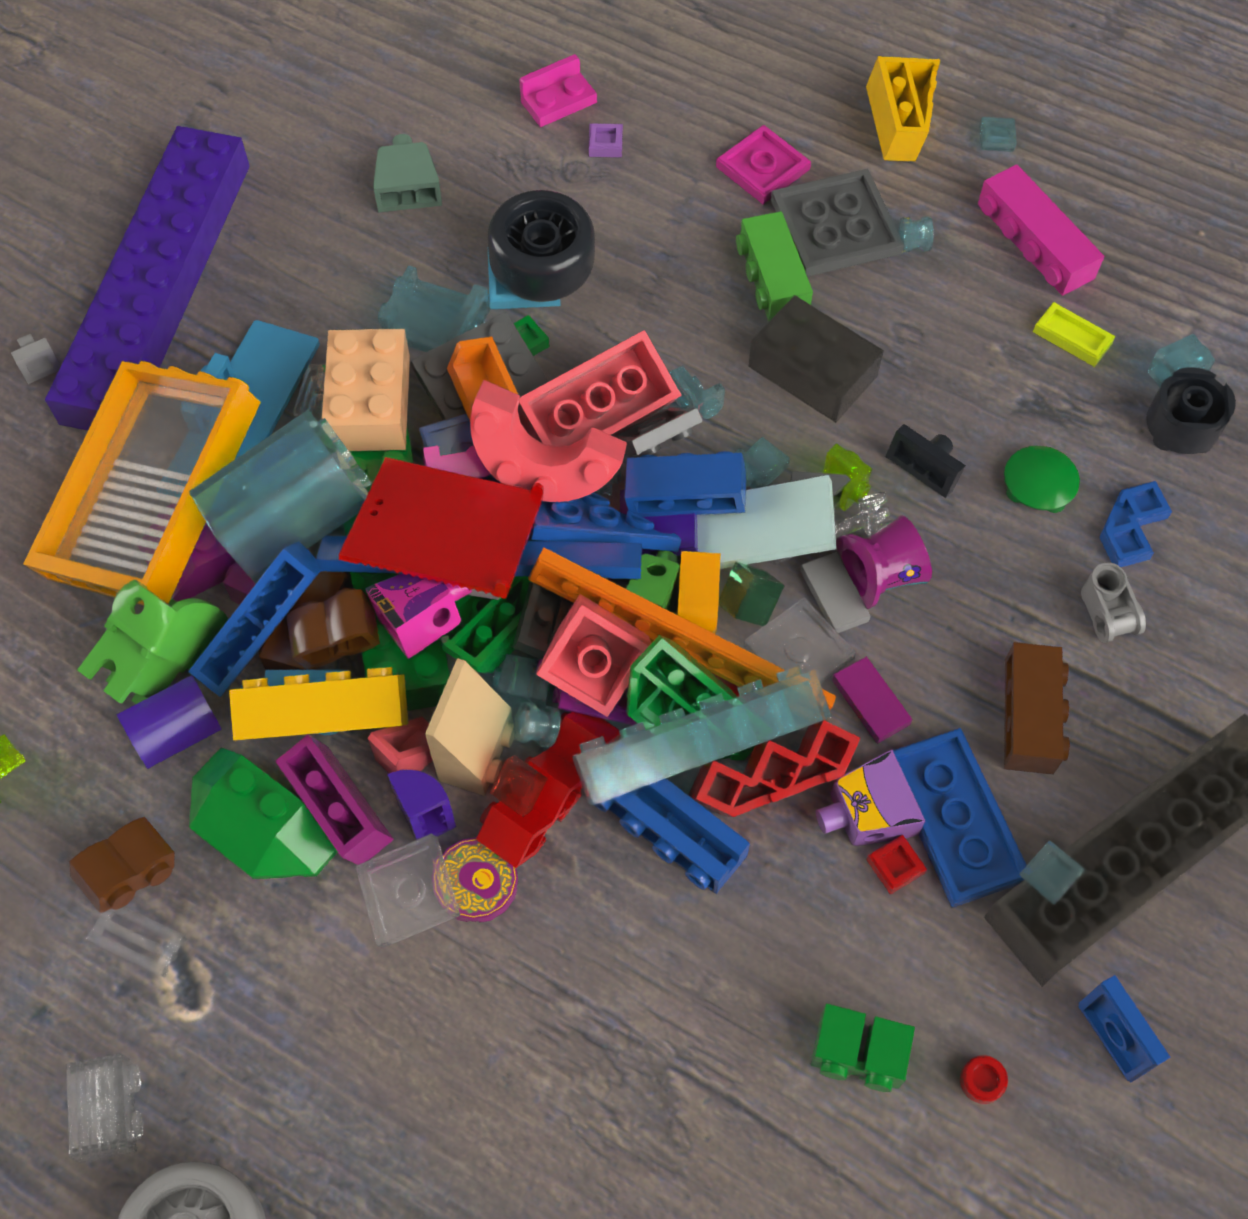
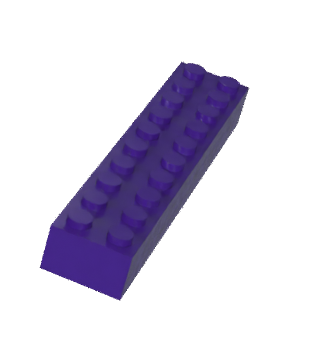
[45,126,250,431]

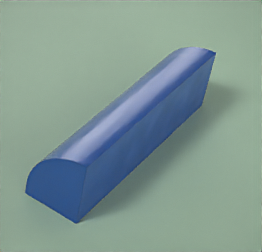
[188,541,320,697]

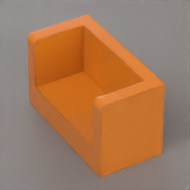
[447,336,520,423]

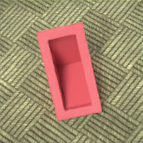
[368,717,433,773]

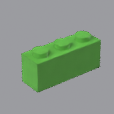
[736,211,813,322]

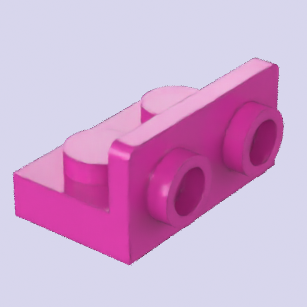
[519,54,597,128]

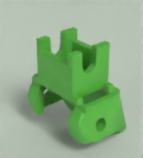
[77,579,228,704]

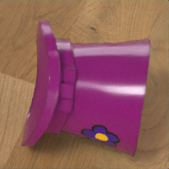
[836,515,932,609]

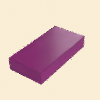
[832,656,913,744]

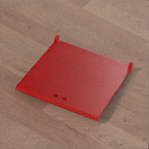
[339,457,544,599]

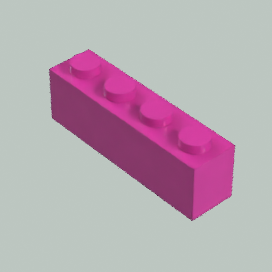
[978,164,1105,296]

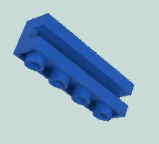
[586,741,750,894]

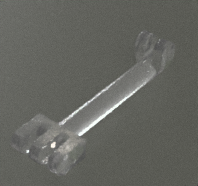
[770,492,892,565]

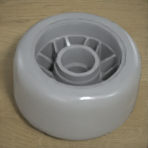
[118,1162,266,1219]

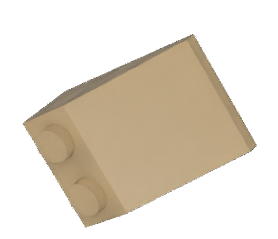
[425,658,517,796]

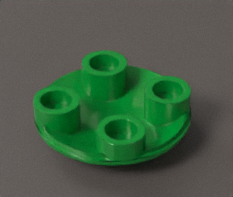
[1004,446,1080,513]

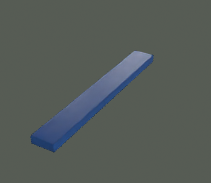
[316,536,642,579]

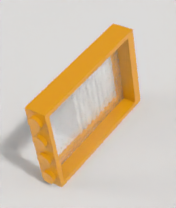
[23,361,261,605]

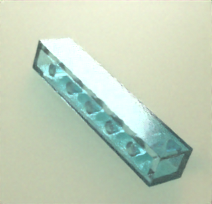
[572,665,832,805]

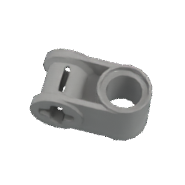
[1081,563,1146,643]

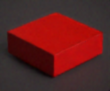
[866,835,927,895]

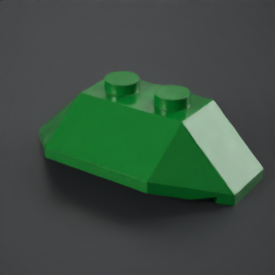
[439,576,530,673]
[626,635,772,760]
[189,747,338,879]

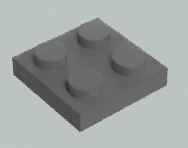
[614,407,703,457]

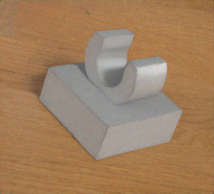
[11,333,61,384]

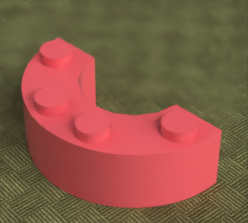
[470,380,627,502]

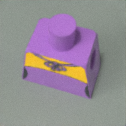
[816,750,925,846]

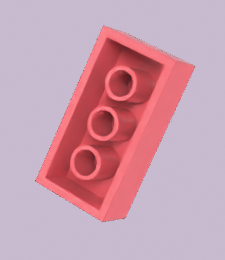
[517,330,681,447]

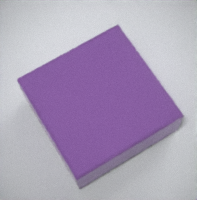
[589,124,623,157]

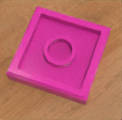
[716,125,811,204]

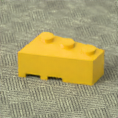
[866,56,940,161]

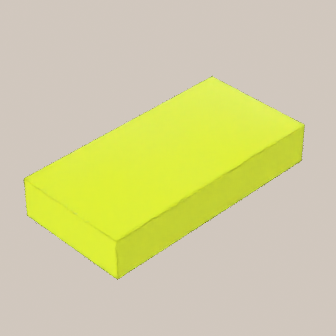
[1033,302,1116,367]

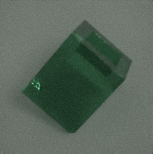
[718,562,785,627]

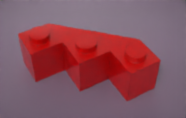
[476,712,623,868]
[688,720,860,817]

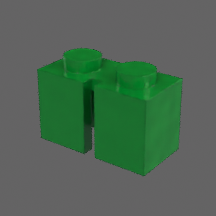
[811,1003,915,1092]

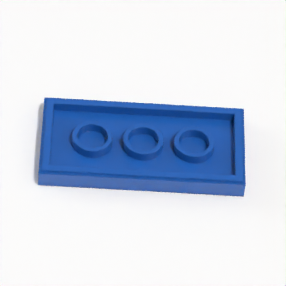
[893,728,1032,908]

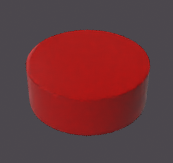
[960,1055,1008,1104]

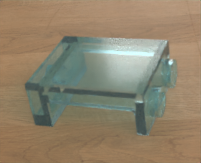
[378,265,490,352]

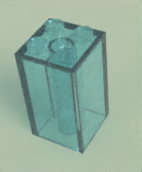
[189,409,372,584]

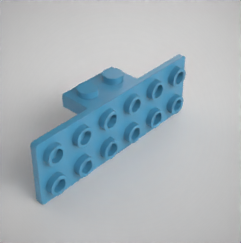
[157,320,320,516]

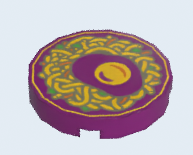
[433,837,519,923]

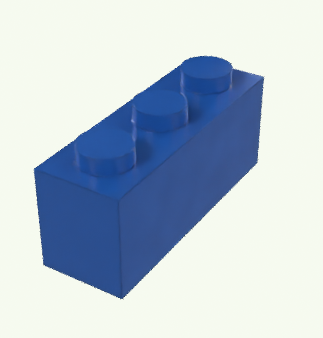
[624,451,746,517]

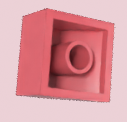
[536,594,651,717]

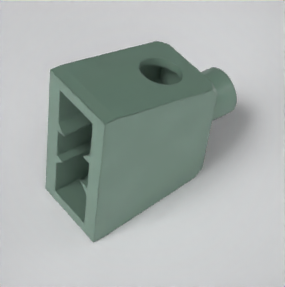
[373,134,442,213]

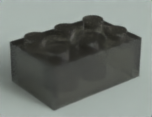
[748,295,884,423]

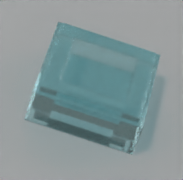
[979,117,1017,152]
[1019,840,1085,905]

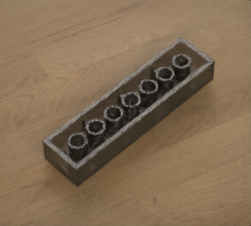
[984,713,1248,987]

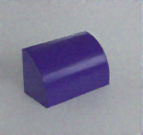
[116,675,222,769]
[387,770,457,846]

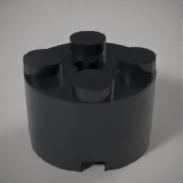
[1146,367,1236,454]

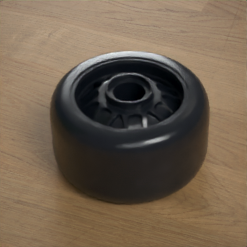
[487,190,595,302]

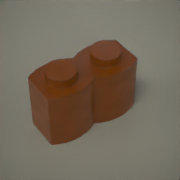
[286,588,380,669]
[69,817,175,913]

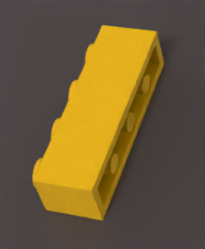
[229,667,409,741]

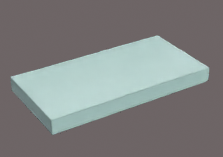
[697,475,836,569]

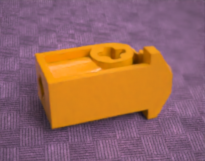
[677,551,721,634]

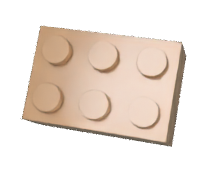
[321,329,410,452]

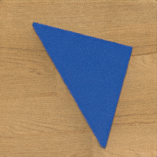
[530,492,681,552]

